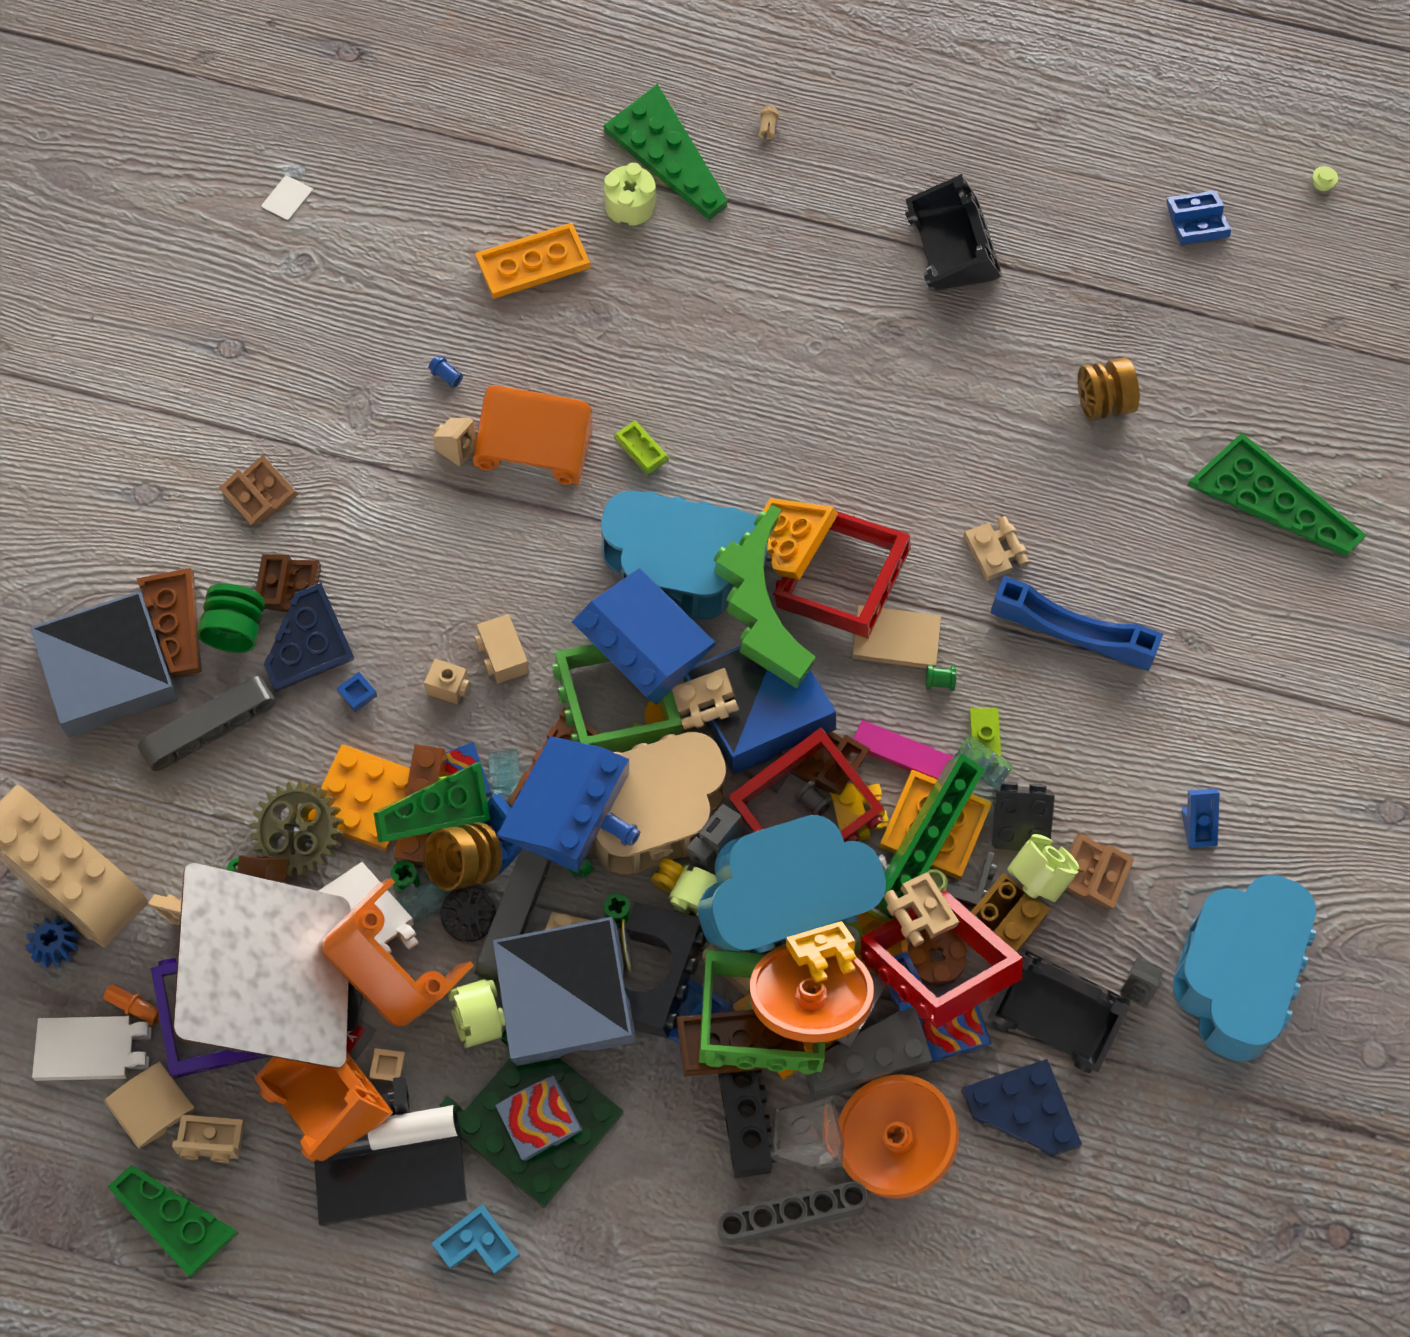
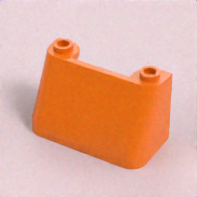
[473,385,593,485]
[254,1051,393,1162]

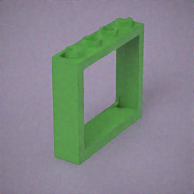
[551,644,683,753]
[699,950,825,1074]

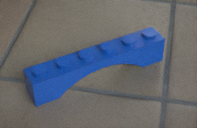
[990,576,1163,671]

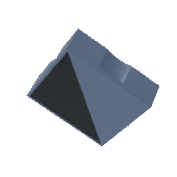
[30,591,178,738]
[493,917,636,1066]

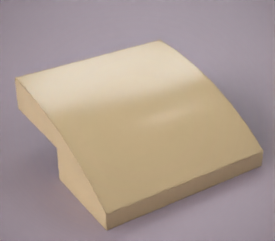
[104,1061,194,1149]

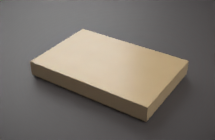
[852,605,941,668]

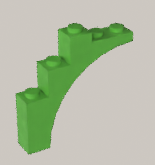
[713,504,816,689]

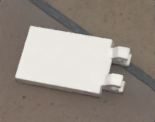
[319,862,419,959]
[32,1016,152,1081]

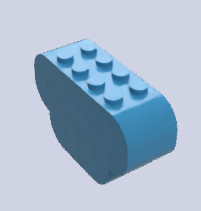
[601,491,769,620]
[698,815,886,953]
[1173,875,1316,1062]

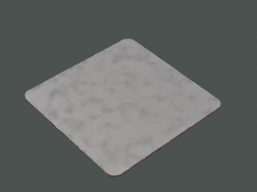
[173,863,350,1068]

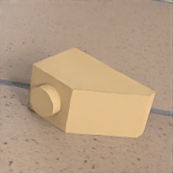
[433,418,476,467]

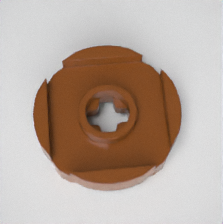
[908,929,967,986]

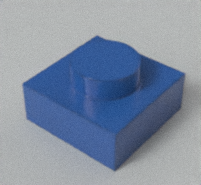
[337,672,377,712]

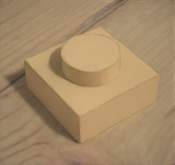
[369,1048,406,1084]

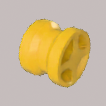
[651,858,684,893]

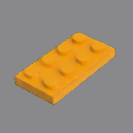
[475,223,591,299]

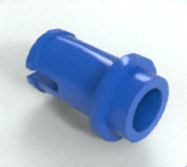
[428,356,463,388]
[601,812,641,846]

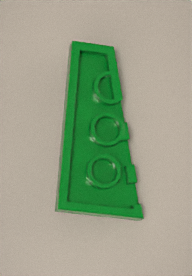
[373,762,490,842]
[107,1165,239,1278]

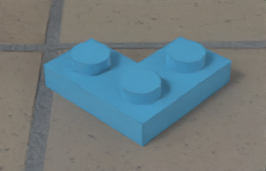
[432,1204,520,1275]

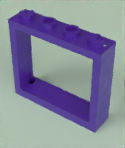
[151,958,270,1079]

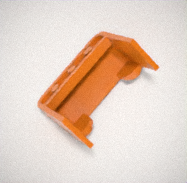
[321,878,474,1027]

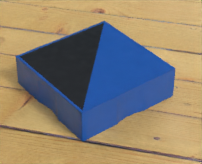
[683,646,836,775]

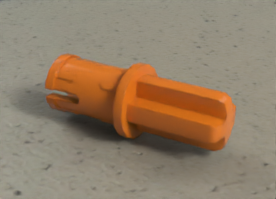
[103,984,160,1027]

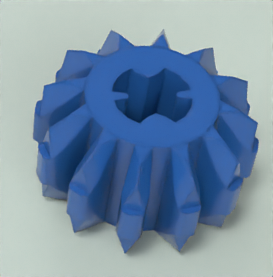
[26,916,79,968]

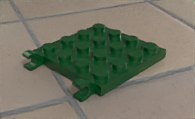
[439,1030,624,1208]

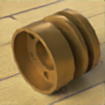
[1077,357,1140,421]
[423,822,502,891]

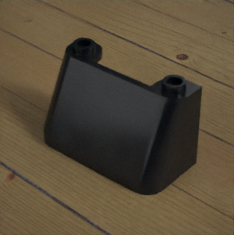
[905,174,1002,290]
[987,948,1130,1073]

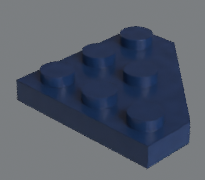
[264,583,354,692]
[962,1059,1082,1157]

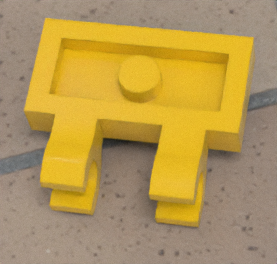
[830,783,889,841]
[786,921,856,983]

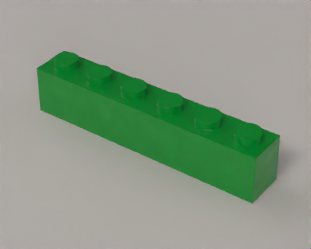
[875,753,985,919]

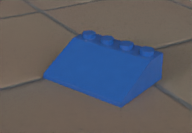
[572,568,717,705]
[497,736,629,873]

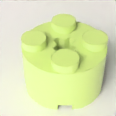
[604,163,655,226]
[1007,834,1079,902]
[668,865,718,918]
[448,979,505,1048]

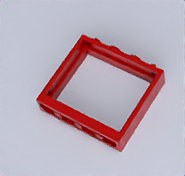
[773,511,911,639]
[728,728,885,842]
[860,890,1023,1029]

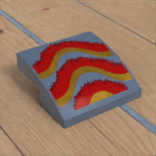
[495,1075,582,1161]

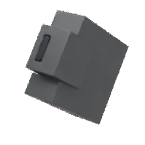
[687,804,746,876]

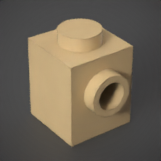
[424,659,471,705]

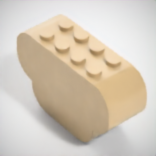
[588,732,726,876]
[0,785,148,948]

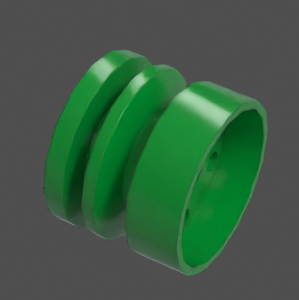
[196,583,266,653]

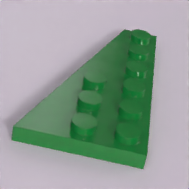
[603,84,728,220]
[1187,433,1366,557]

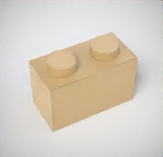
[474,614,529,684]

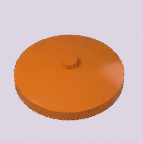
[750,945,874,1043]
[835,1074,959,1199]

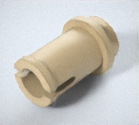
[758,106,779,140]

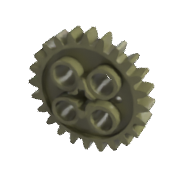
[250,781,344,877]

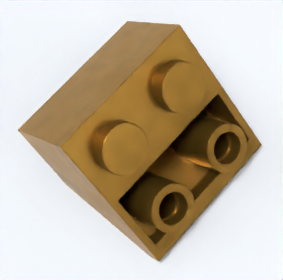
[971,873,1051,953]

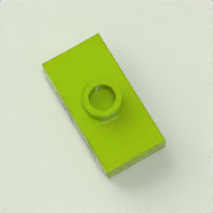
[614,420,669,476]
[969,708,1002,764]

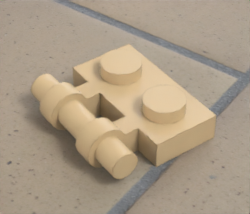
[964,516,1030,581]
[672,668,739,730]
[883,872,959,947]

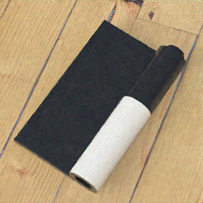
[314,1105,467,1226]

